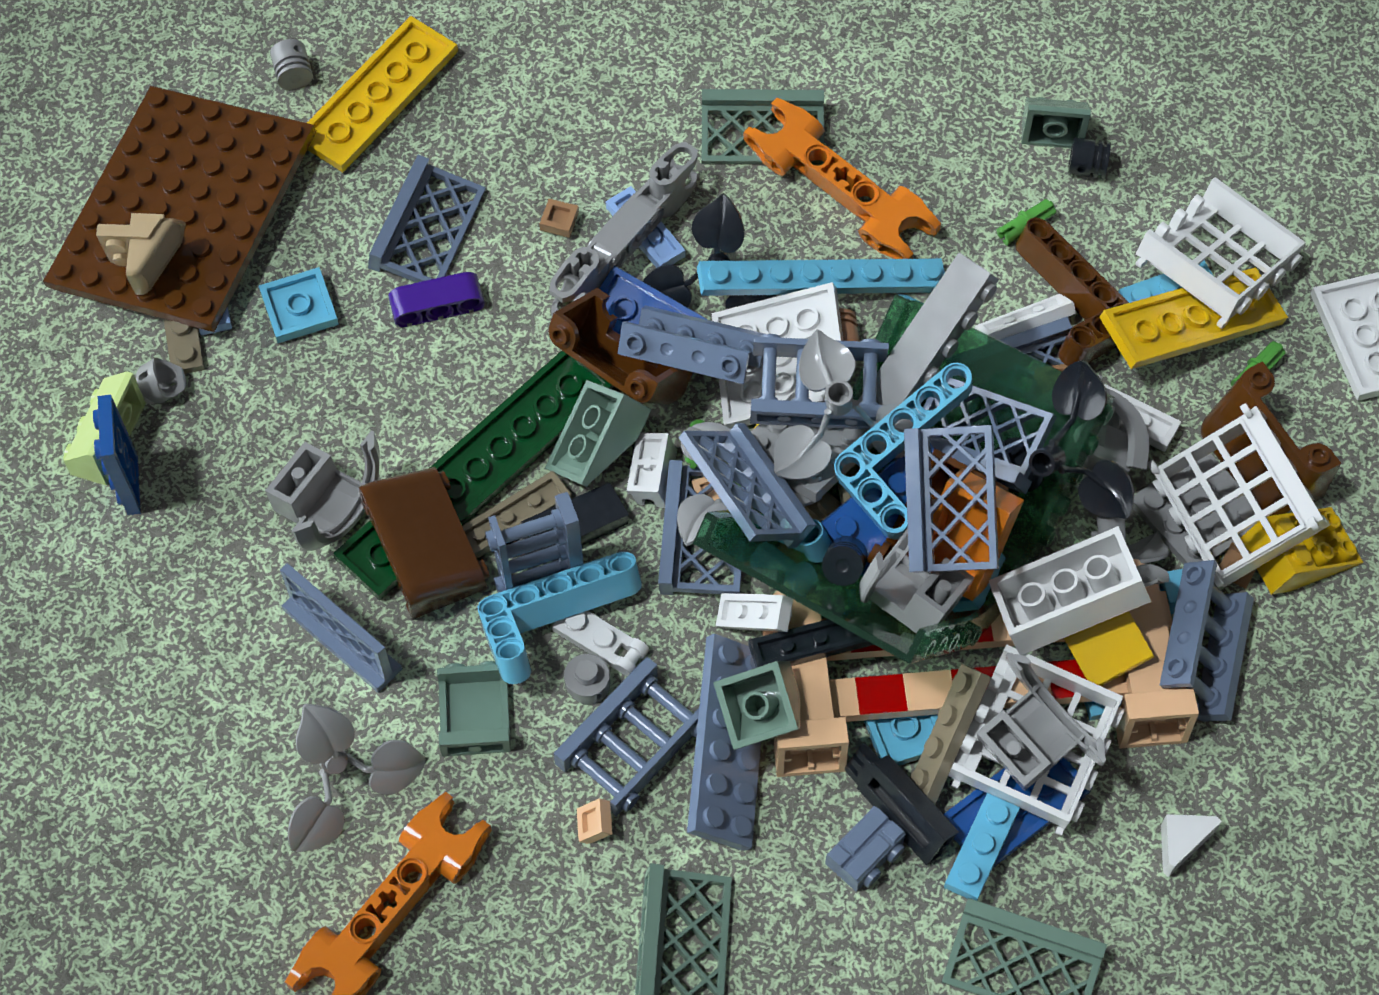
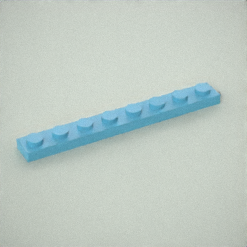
[697,258,945,296]

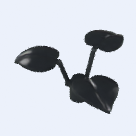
[642,193,777,309]
[995,360,1134,519]

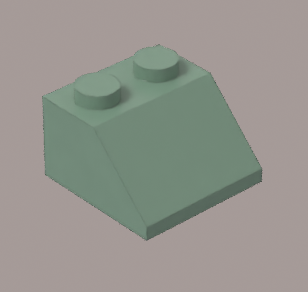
[1021,97,1091,148]
[713,661,800,750]

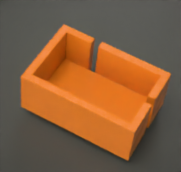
[931,468,1024,601]

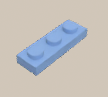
[606,186,685,268]

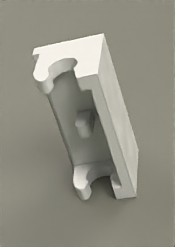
[626,433,677,508]

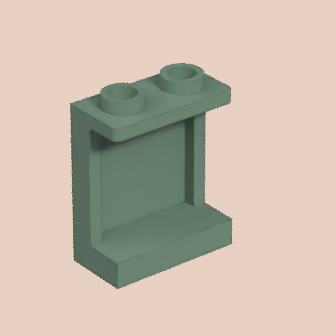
[437,661,511,757]

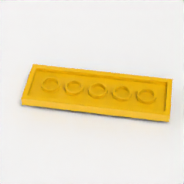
[307,16,458,173]
[1099,267,1288,369]

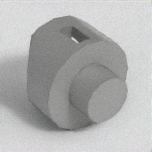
[136,358,186,404]
[564,654,610,705]

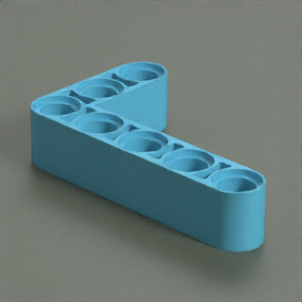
[834,362,973,540]
[477,552,642,684]

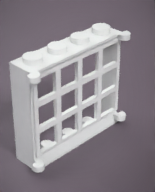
[1135,177,1306,329]
[1148,403,1330,587]
[948,644,1125,836]

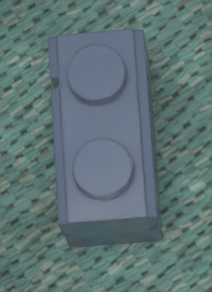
[825,806,906,892]

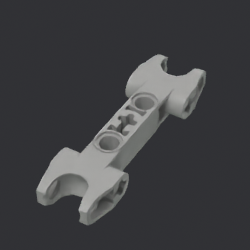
[549,142,698,316]

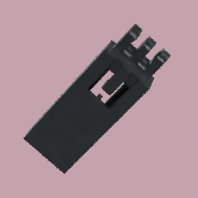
[506,482,629,558]
[845,744,959,866]

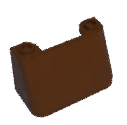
[548,288,693,405]
[1201,361,1341,516]
[359,467,490,620]

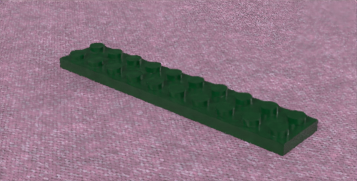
[333,350,615,601]

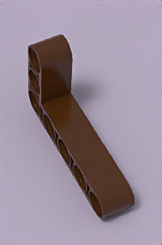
[1016,218,1129,366]

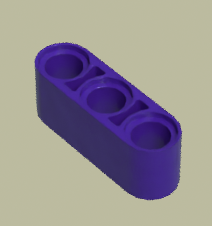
[388,272,485,328]

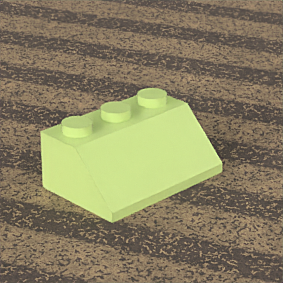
[63,371,146,486]

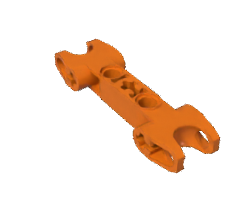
[743,98,941,259]
[285,792,492,995]

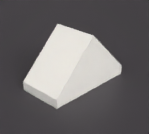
[1161,814,1222,877]

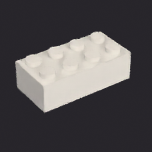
[989,526,1151,655]

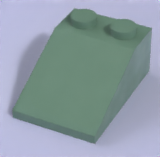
[545,380,651,486]

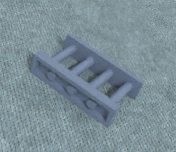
[617,305,765,384]
[750,334,889,430]
[485,492,584,593]
[1160,560,1254,722]
[553,657,699,816]

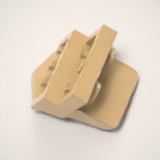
[96,213,186,295]

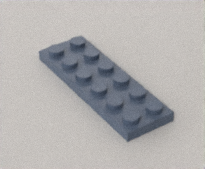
[687,633,761,851]

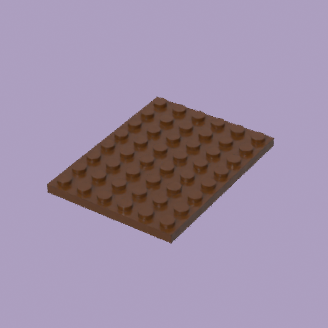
[43,86,316,332]

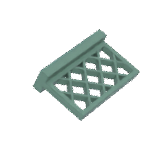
[701,89,824,165]
[635,863,732,995]
[941,898,1107,995]

